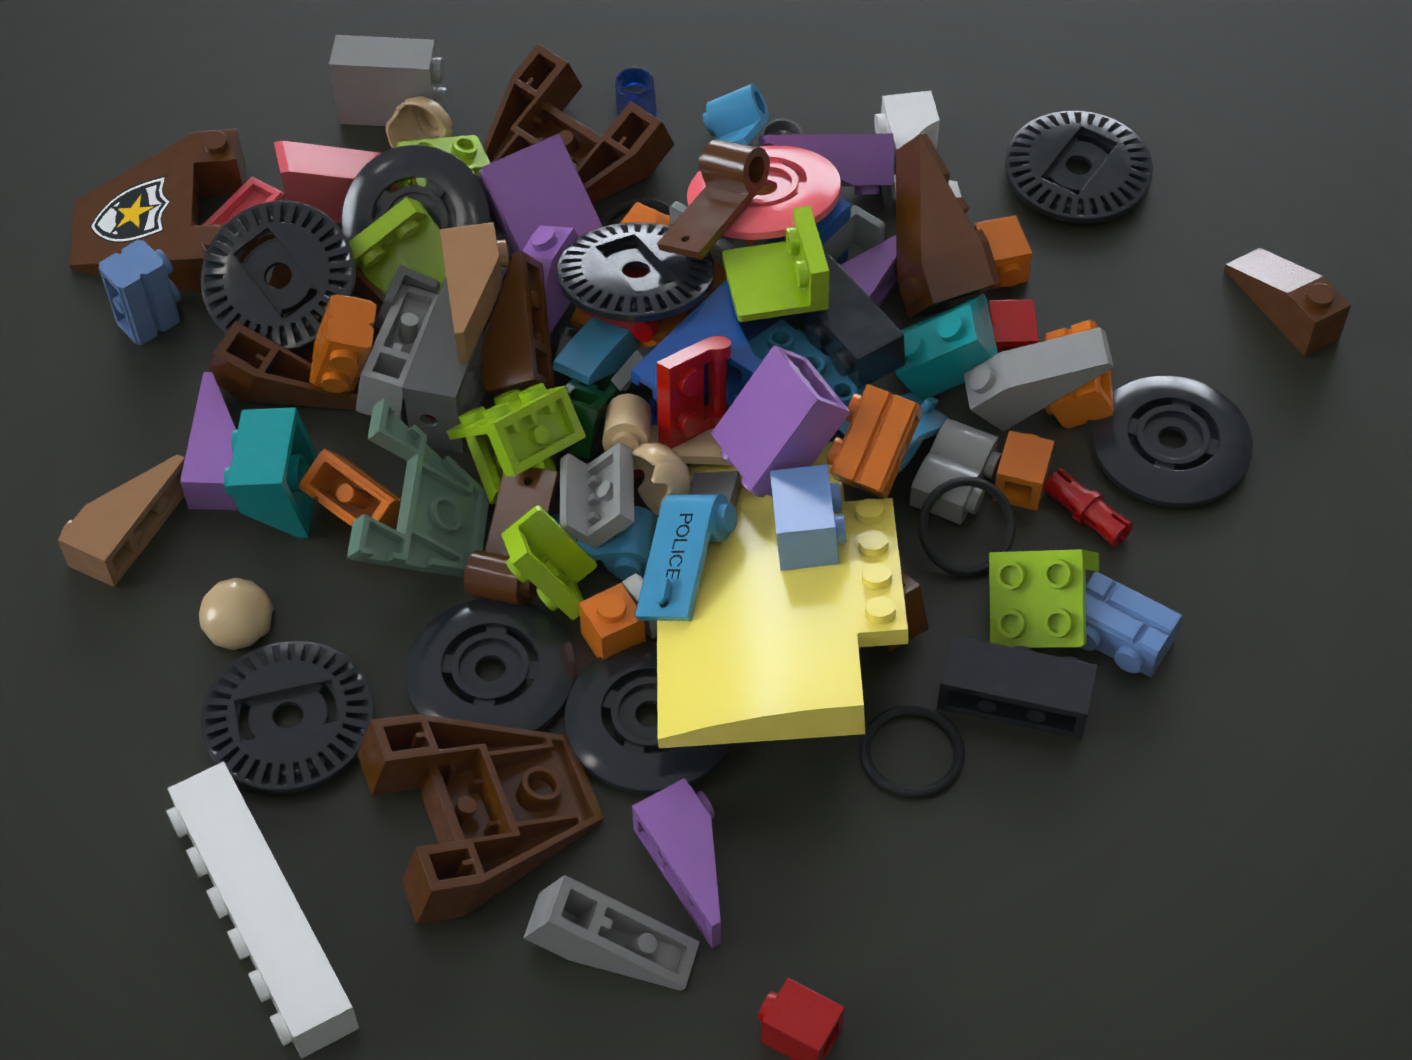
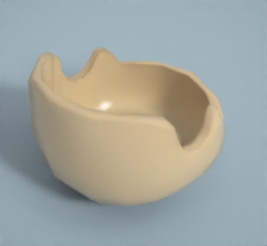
[386,96,453,148]
[632,443,691,517]
[199,578,275,650]

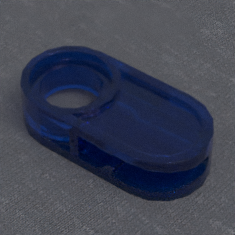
[615,67,657,118]

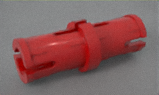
[1043,468,1133,547]

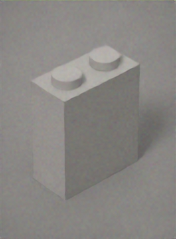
[329,35,448,126]

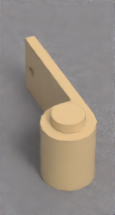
[602,394,730,465]

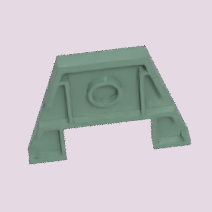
[347,398,489,578]

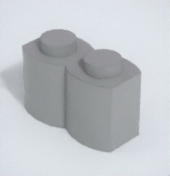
[910,418,1002,525]

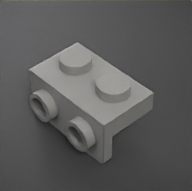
[560,442,634,549]

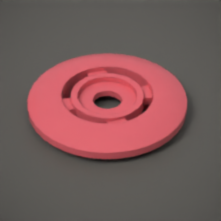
[687,145,841,240]

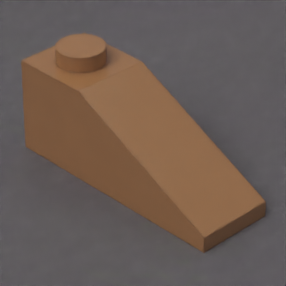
[439,222,509,363]
[58,454,185,587]

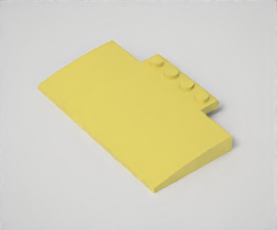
[657,442,908,748]

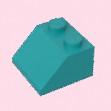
[895,293,998,400]
[224,407,318,538]

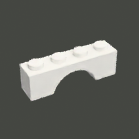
[874,90,961,200]

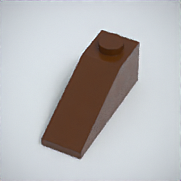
[1224,248,1351,357]
[480,250,555,397]

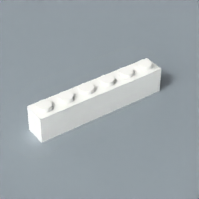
[166,761,359,1059]

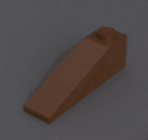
[896,133,1001,318]

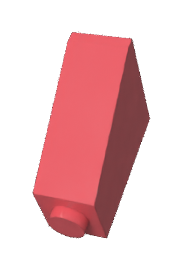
[274,141,398,223]

